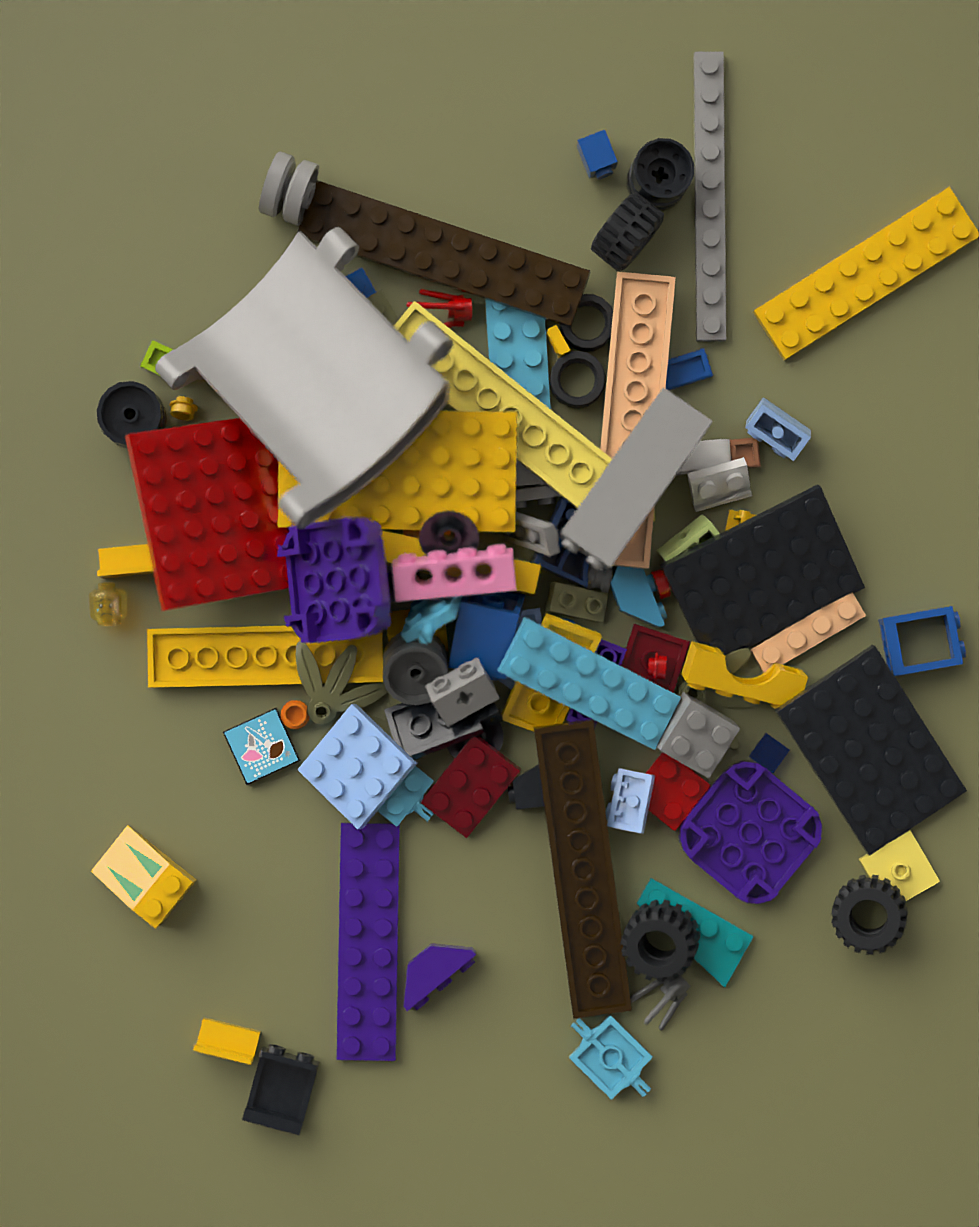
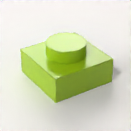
[140,340,173,377]

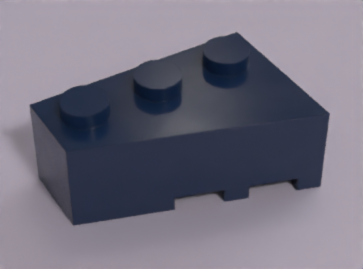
[530,496,589,588]

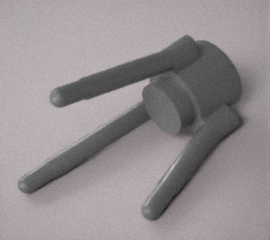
[630,974,691,1030]

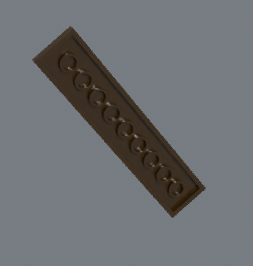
[297,180,591,328]
[534,719,632,1019]

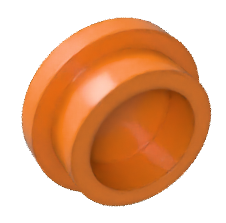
[281,700,310,729]

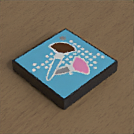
[223,707,301,785]

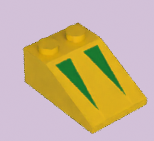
[91,825,197,929]

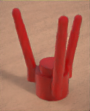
[406,289,472,328]

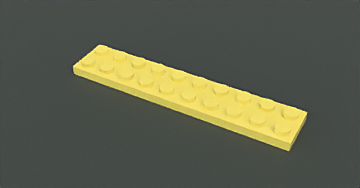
[394,301,612,509]

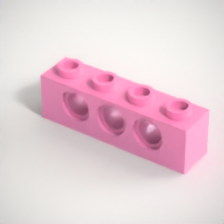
[392,545,516,602]

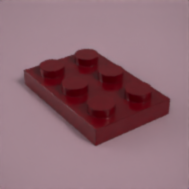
[621,624,690,693]
[420,736,521,838]

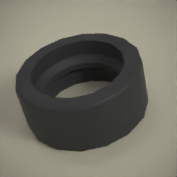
[560,294,613,351]
[550,351,606,409]

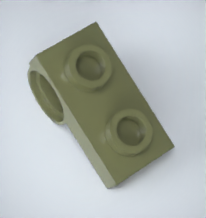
[545,582,609,623]

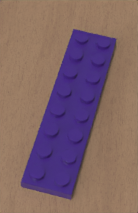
[336,823,400,1061]

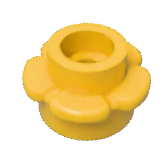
[169,396,198,420]

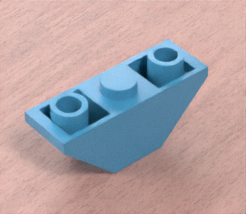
[610,566,667,628]

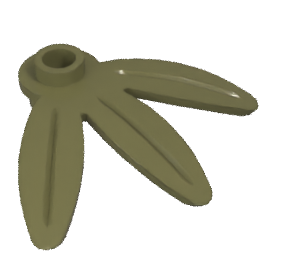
[296,642,388,724]
[678,648,764,750]

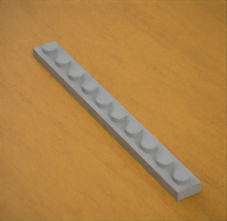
[693,52,726,342]

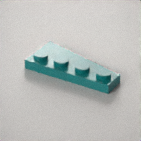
[636,877,754,988]

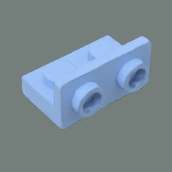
[606,768,655,834]

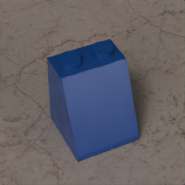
[448,591,525,680]

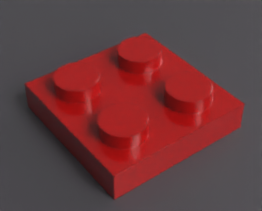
[645,752,711,831]

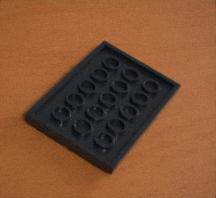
[660,484,865,655]
[775,645,967,856]

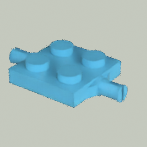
[401,595,463,644]
[378,766,434,827]
[569,1015,653,1100]

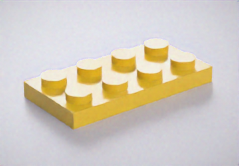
[501,613,602,732]

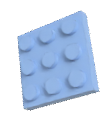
[298,704,417,829]

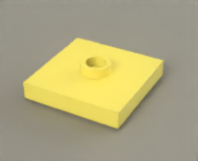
[858,830,940,901]

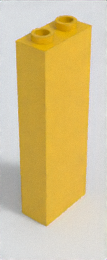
[381,530,541,597]

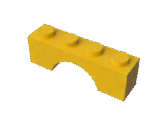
[681,641,808,709]

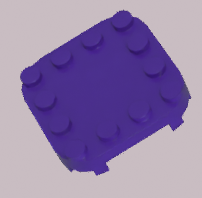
[278,517,391,643]
[678,761,822,904]

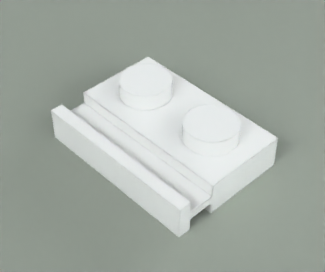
[687,457,752,512]

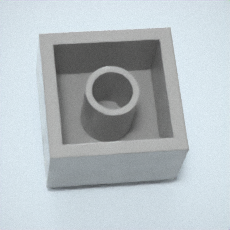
[657,691,740,778]

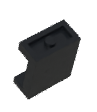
[242,1044,320,1135]

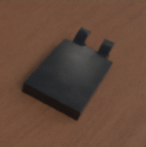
[384,701,504,760]

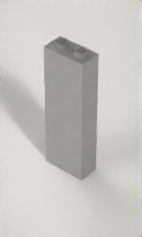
[559,387,713,572]

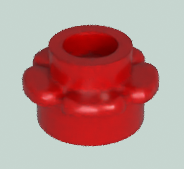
[648,652,667,681]

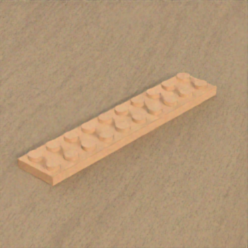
[600,271,676,569]

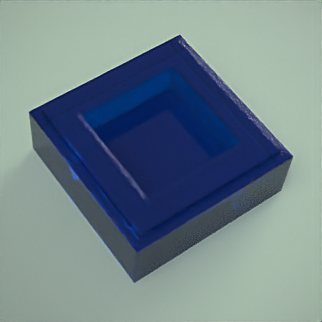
[748,733,790,774]

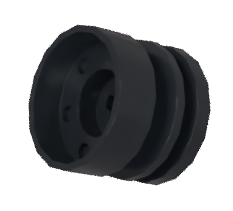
[627,138,694,211]

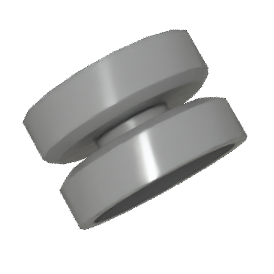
[259,151,319,226]

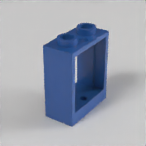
[878,606,966,676]

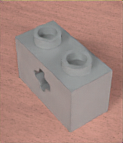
[426,657,499,727]

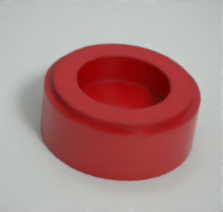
[651,569,671,600]

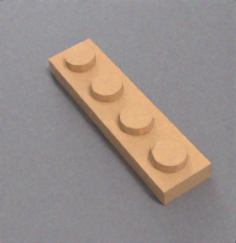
[750,592,866,673]

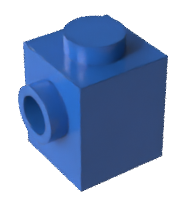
[577,129,618,179]

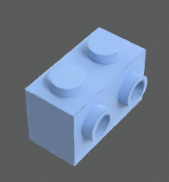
[745,397,811,461]

